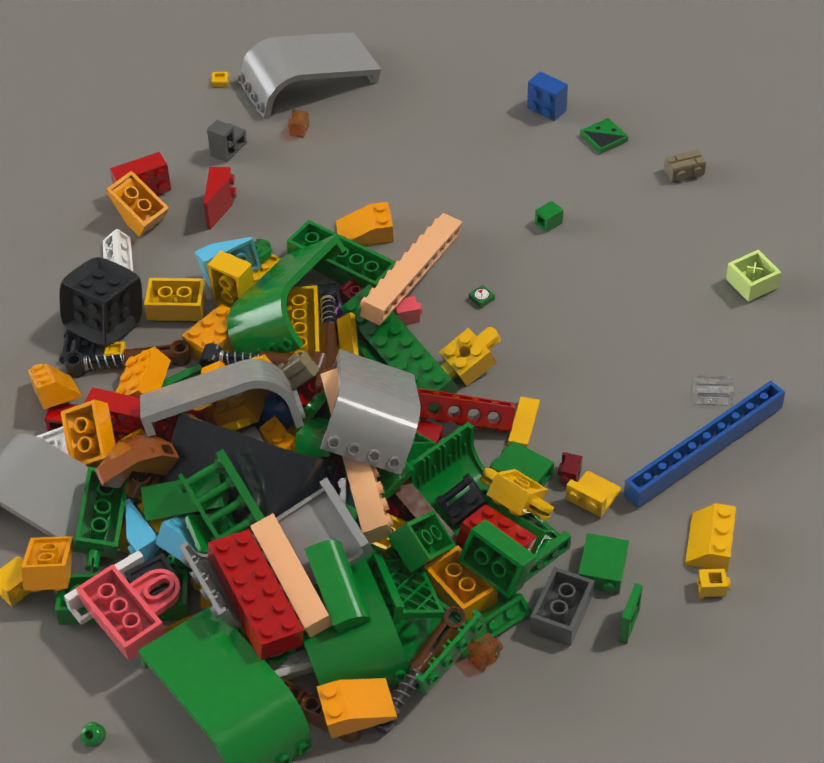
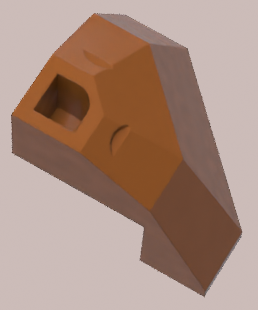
[95,434,179,488]

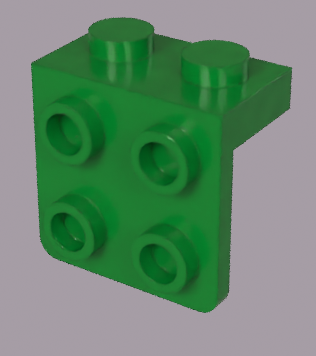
[185,506,237,554]

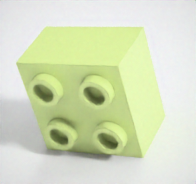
[726,250,781,302]

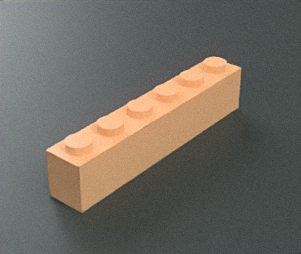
[250,514,333,638]

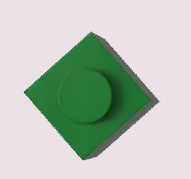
[535,201,564,233]

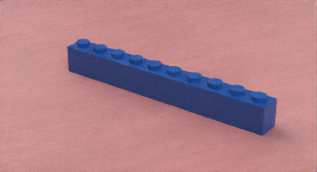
[623,381,785,508]

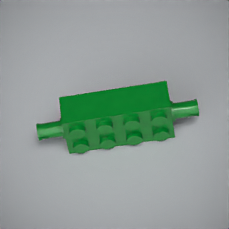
[73,457,130,572]

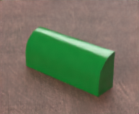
[295,417,333,457]
[141,472,229,521]
[305,540,371,633]

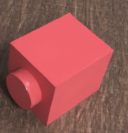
[393,296,422,325]

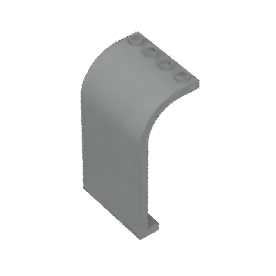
[238,32,381,119]
[320,349,420,475]
[140,359,306,437]
[0,434,137,565]
[179,477,374,628]

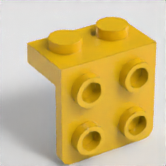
[566,471,621,518]
[0,557,32,607]

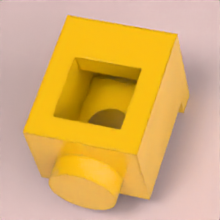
[697,569,731,600]

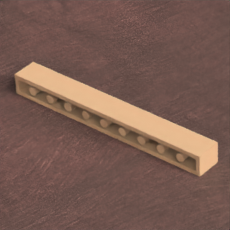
[359,213,462,325]
[320,368,394,544]

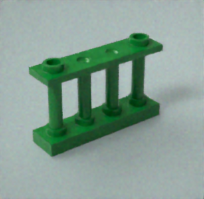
[177,449,265,541]

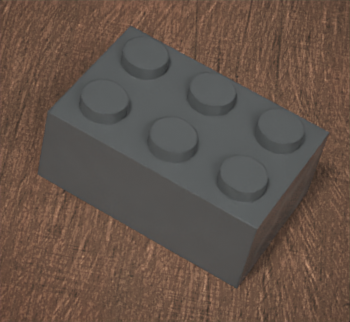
[530,567,595,646]

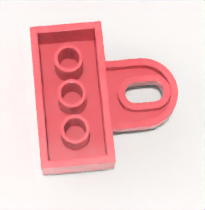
[76,564,181,661]

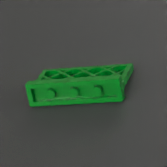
[369,552,445,624]

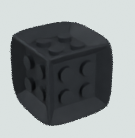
[59,257,143,346]

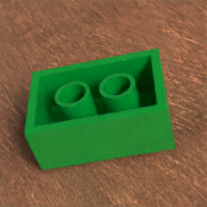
[388,510,456,573]
[458,519,537,598]

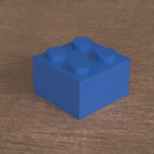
[527,71,568,121]

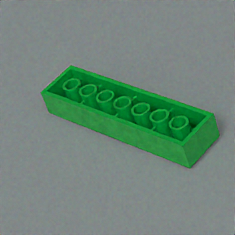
[340,284,459,410]

